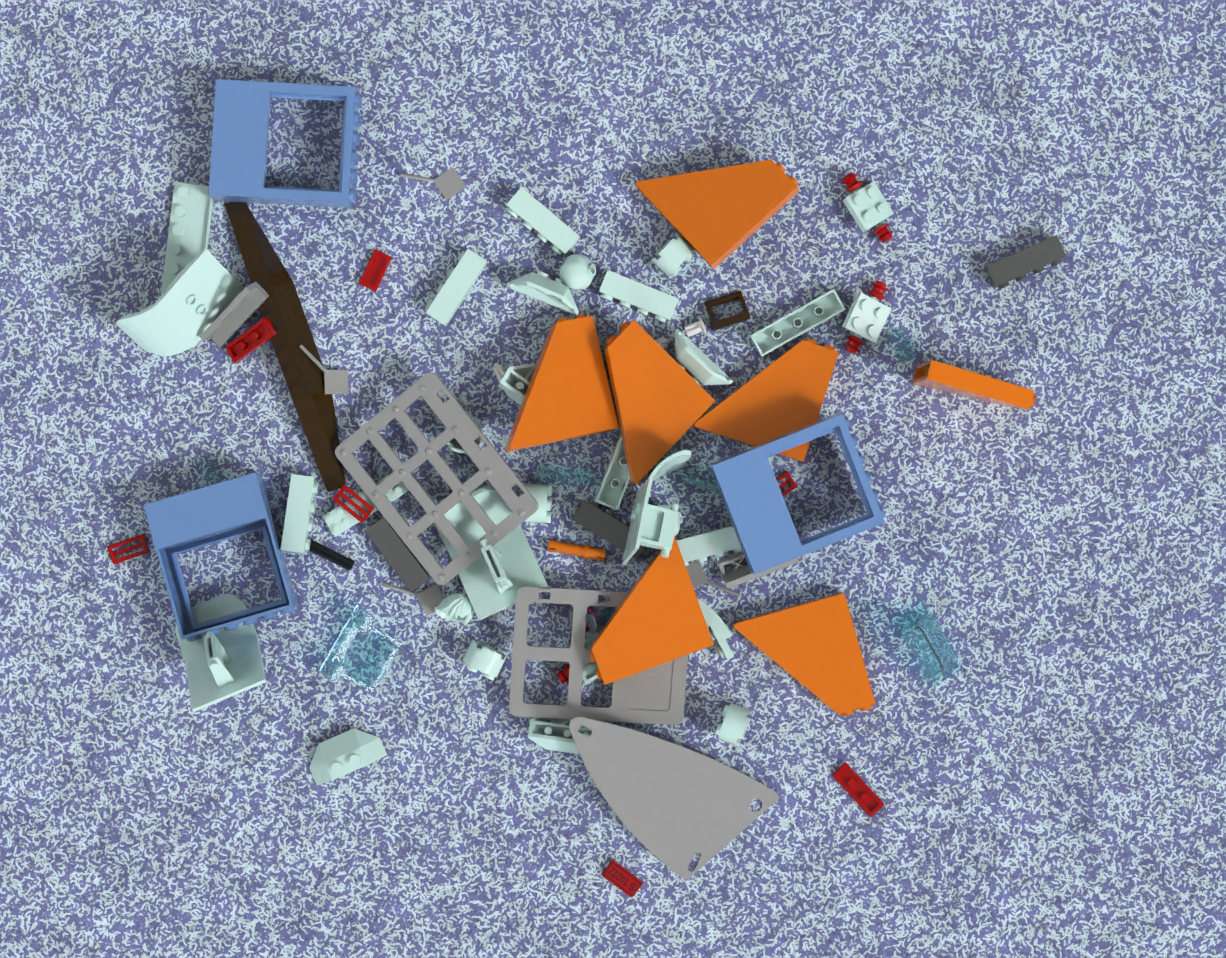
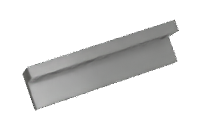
[200,282,269,347]
[717,551,799,589]

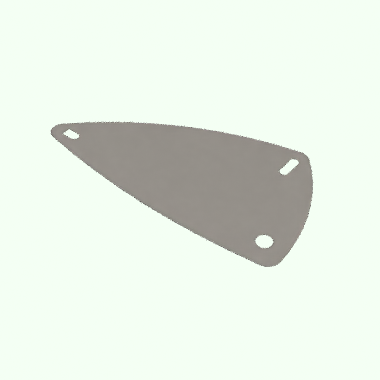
[569,717,779,880]

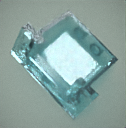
[892,602,963,688]
[319,604,402,692]

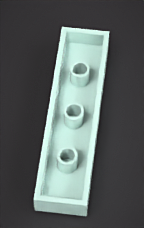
[750,289,846,357]
[594,433,630,510]
[323,473,409,537]

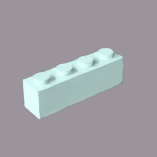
[506,187,580,256]
[425,249,488,326]
[599,270,679,323]
[280,474,319,555]
[676,526,742,566]

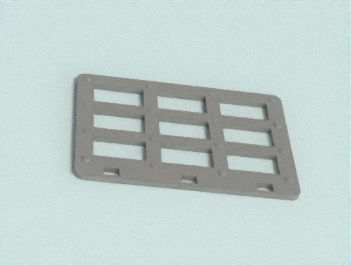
[335,372,539,585]

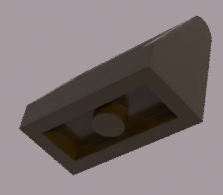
[704,290,751,331]

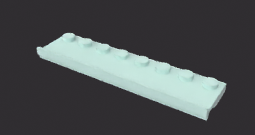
[160,182,214,297]

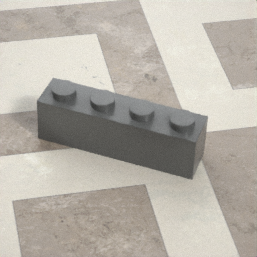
[984,235,1066,290]
[572,498,646,560]
[365,517,431,592]

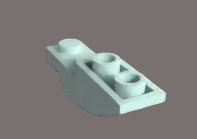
[697,598,734,660]

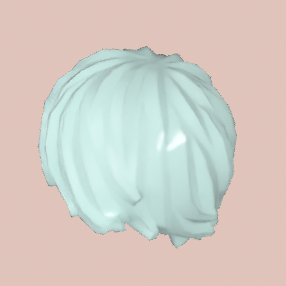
[434,593,474,626]

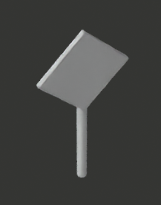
[399,167,467,200]
[299,345,349,394]
[686,561,740,597]
[383,583,445,616]

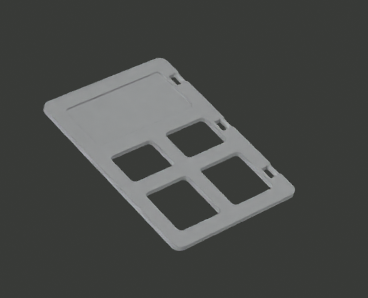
[509,586,688,725]

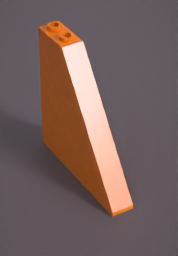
[635,159,799,270]
[505,314,619,452]
[604,320,715,484]
[693,338,839,462]
[912,360,1036,410]
[589,536,714,685]
[732,592,876,716]

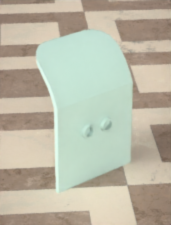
[116,248,244,356]
[622,450,692,565]
[435,486,549,621]
[175,594,266,712]

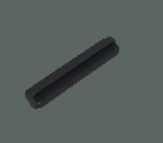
[308,538,354,571]

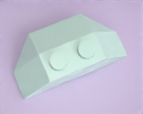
[506,271,579,316]
[674,329,733,386]
[499,364,536,405]
[528,717,592,754]
[309,728,387,786]

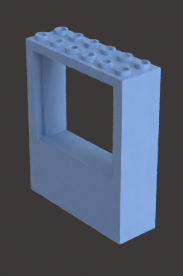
[209,79,362,208]
[709,413,886,574]
[144,472,299,642]

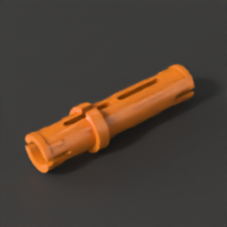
[547,539,606,561]

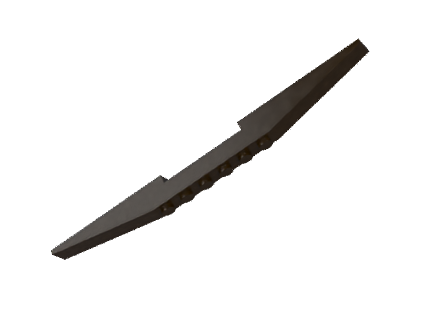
[225,202,345,492]

